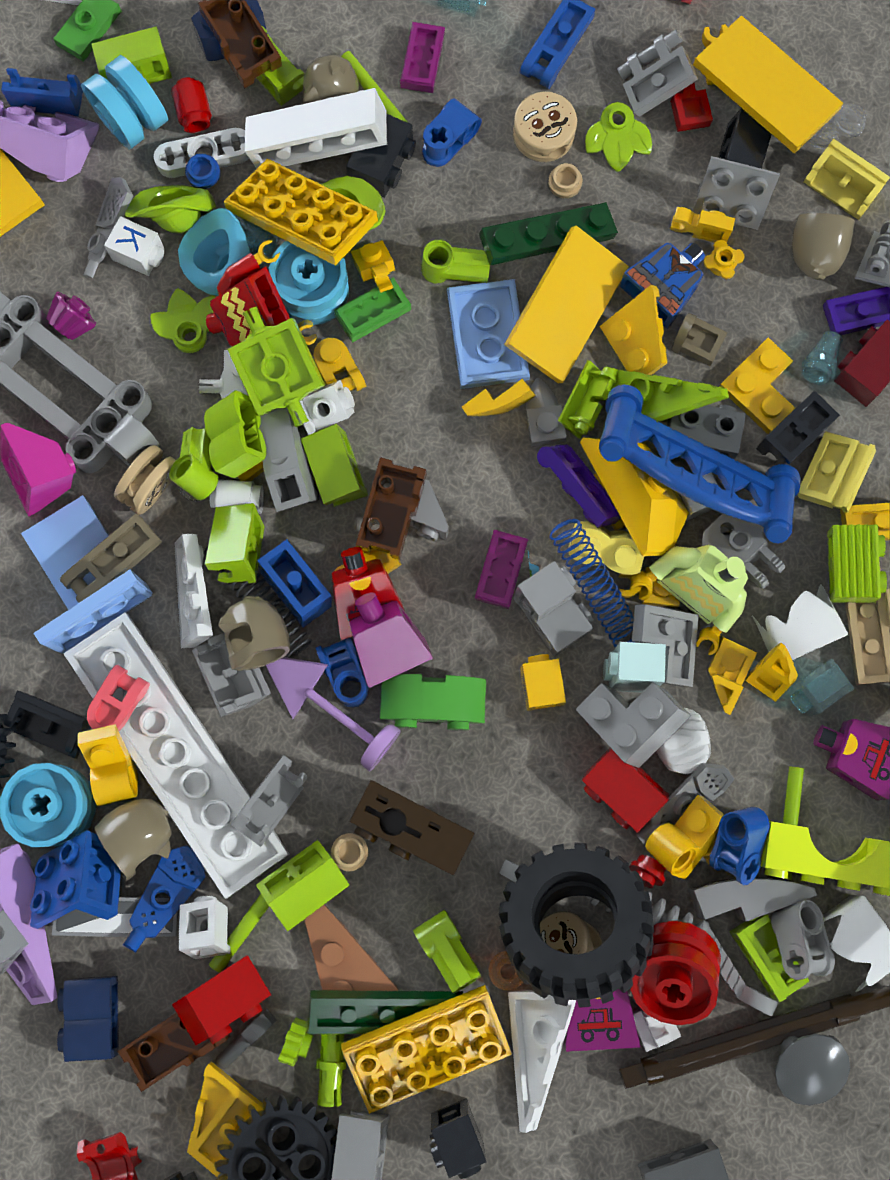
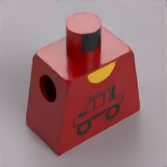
[331,547,405,640]

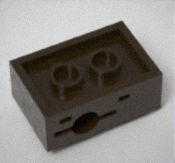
[349,780,475,876]

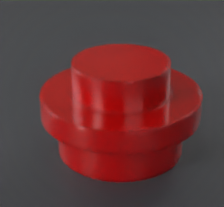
[629,855,666,888]

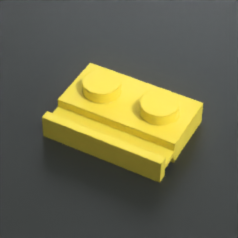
[798,431,876,513]

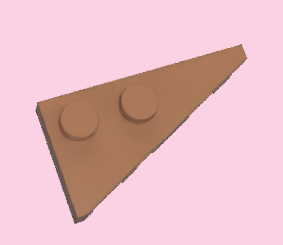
[304,904,399,991]

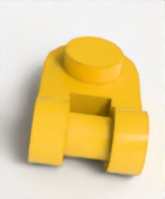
[313,338,367,391]

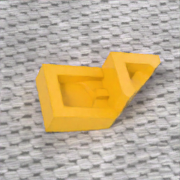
[462,379,536,416]
[708,636,757,715]
[745,643,798,702]

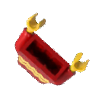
[206,240,317,347]

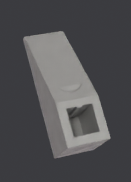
[259,408,320,512]

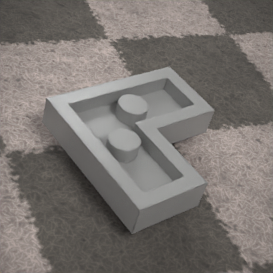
[632,604,699,687]

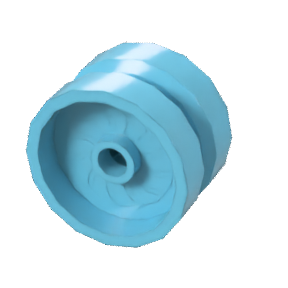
[81,55,168,150]
[269,241,350,325]
[0,763,96,847]

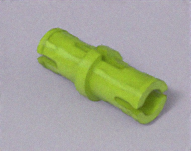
[316,1034,347,1107]

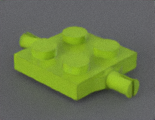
[227,307,325,427]

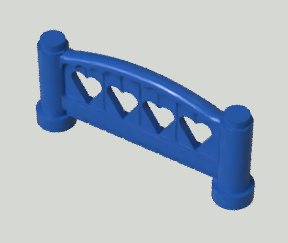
[599,384,801,543]

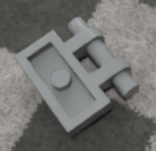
[617,29,698,117]

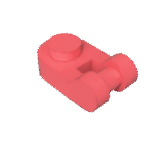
[87,665,150,731]

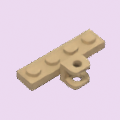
[845,561,890,686]

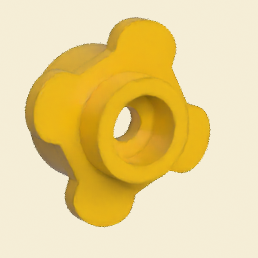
[703,240,745,279]

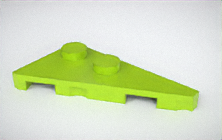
[610,367,729,422]

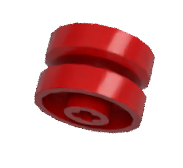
[631,921,721,1025]

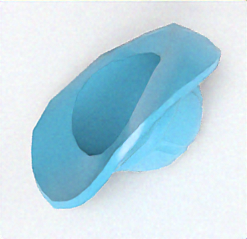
[178,208,250,296]

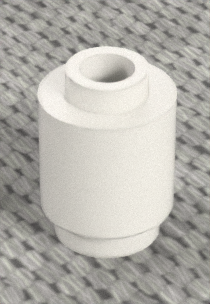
[210,480,264,514]

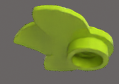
[585,102,652,172]
[150,288,215,353]

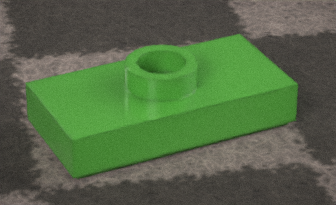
[53,0,122,62]
[334,277,411,343]

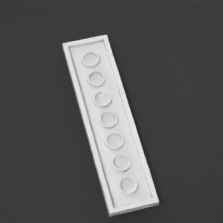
[63,612,290,899]

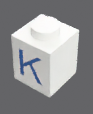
[104,216,164,276]

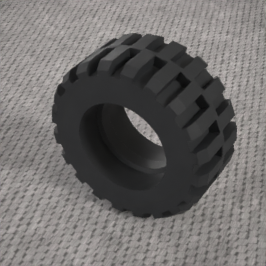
[499,842,654,1008]

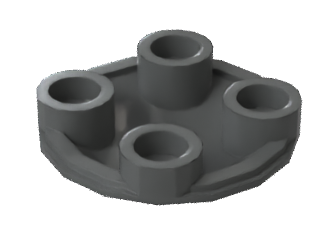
[775,1034,850,1106]

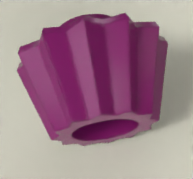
[46,291,96,340]

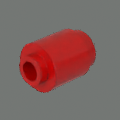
[171,77,212,133]

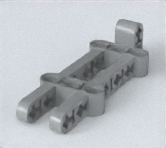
[0,292,160,473]

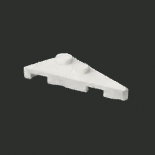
[508,990,576,1133]

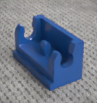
[1,68,83,117]

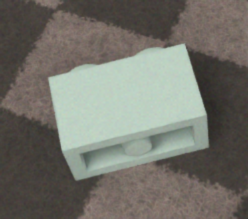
[603,642,666,693]

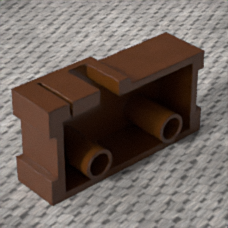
[198,0,282,89]
[356,457,427,560]
[118,1013,231,1092]

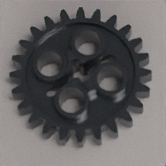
[214,1095,338,1180]

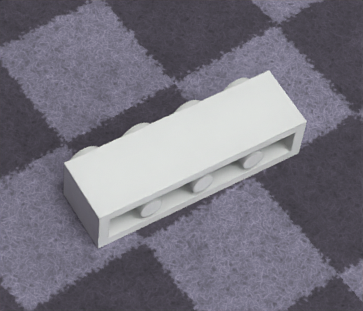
[245,88,387,169]

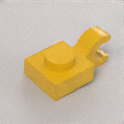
[351,240,395,293]

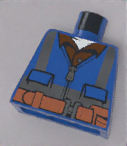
[620,243,705,329]

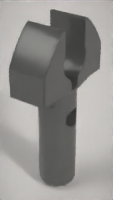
[216,1009,277,1069]

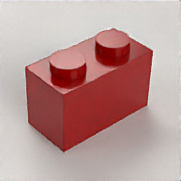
[582,747,669,833]
[172,955,271,1045]

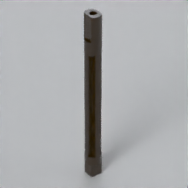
[619,985,890,1089]

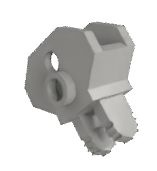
[702,504,786,589]

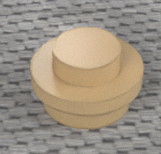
[548,163,583,198]
[331,833,368,871]

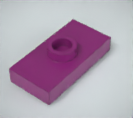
[400,22,445,93]
[474,530,528,609]

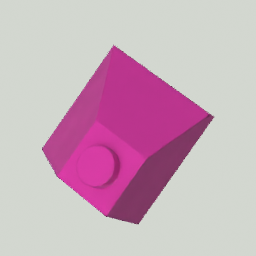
[0,423,76,516]

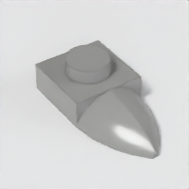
[526,378,567,446]

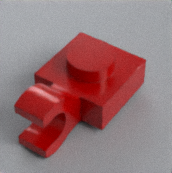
[670,83,713,132]

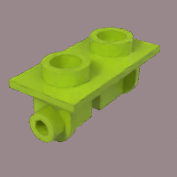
[558,360,617,439]

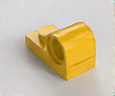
[78,724,138,806]
[645,795,724,879]

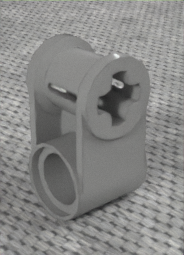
[771,900,835,980]

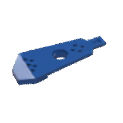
[123,845,206,953]

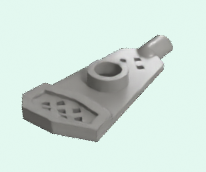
[636,763,734,844]

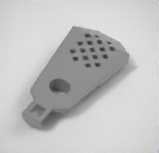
[83,177,133,278]

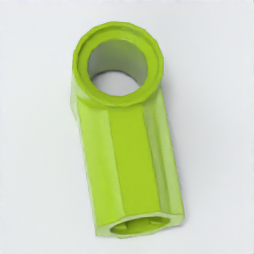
[421,240,490,284]
[169,427,218,500]
[413,909,481,994]

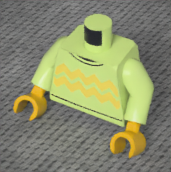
[630,545,748,655]

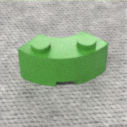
[380,674,486,731]

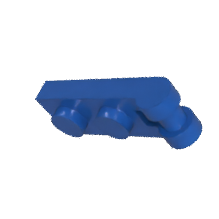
[520,0,596,89]

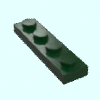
[479,202,618,265]
[307,990,463,1034]

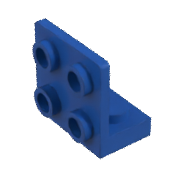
[30,830,121,929]

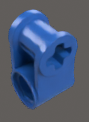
[422,98,482,167]
[315,637,369,708]
[709,806,770,885]

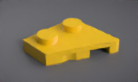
[599,285,667,375]
[187,1061,263,1177]

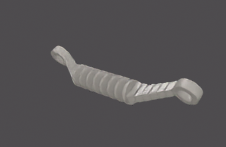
[499,859,779,1016]

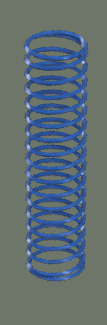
[549,519,635,647]

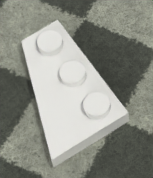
[175,534,213,648]

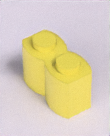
[568,521,645,575]

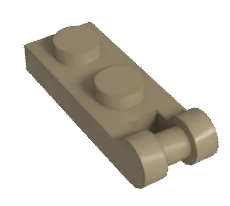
[60,513,163,603]

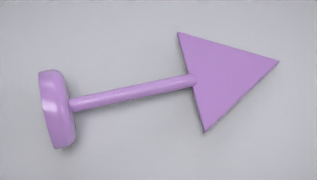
[266,657,401,771]

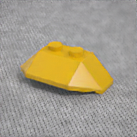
[580,437,689,556]

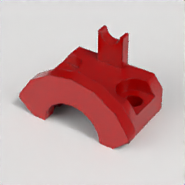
[77,1132,142,1180]

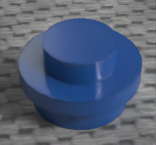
[185,154,220,189]

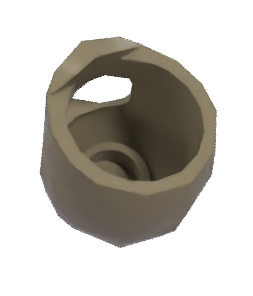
[302,54,359,104]
[792,213,855,280]
[218,596,290,671]
[94,799,172,882]

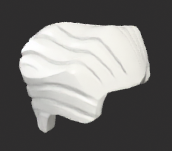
[656,708,711,774]

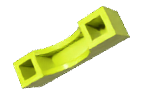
[761,821,890,896]

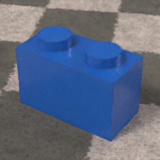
[257,539,332,628]

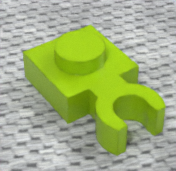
[278,1017,313,1067]

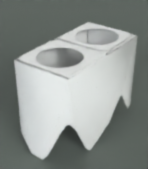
[752,584,848,660]
[823,895,890,992]

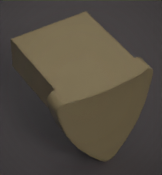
[671,313,728,366]

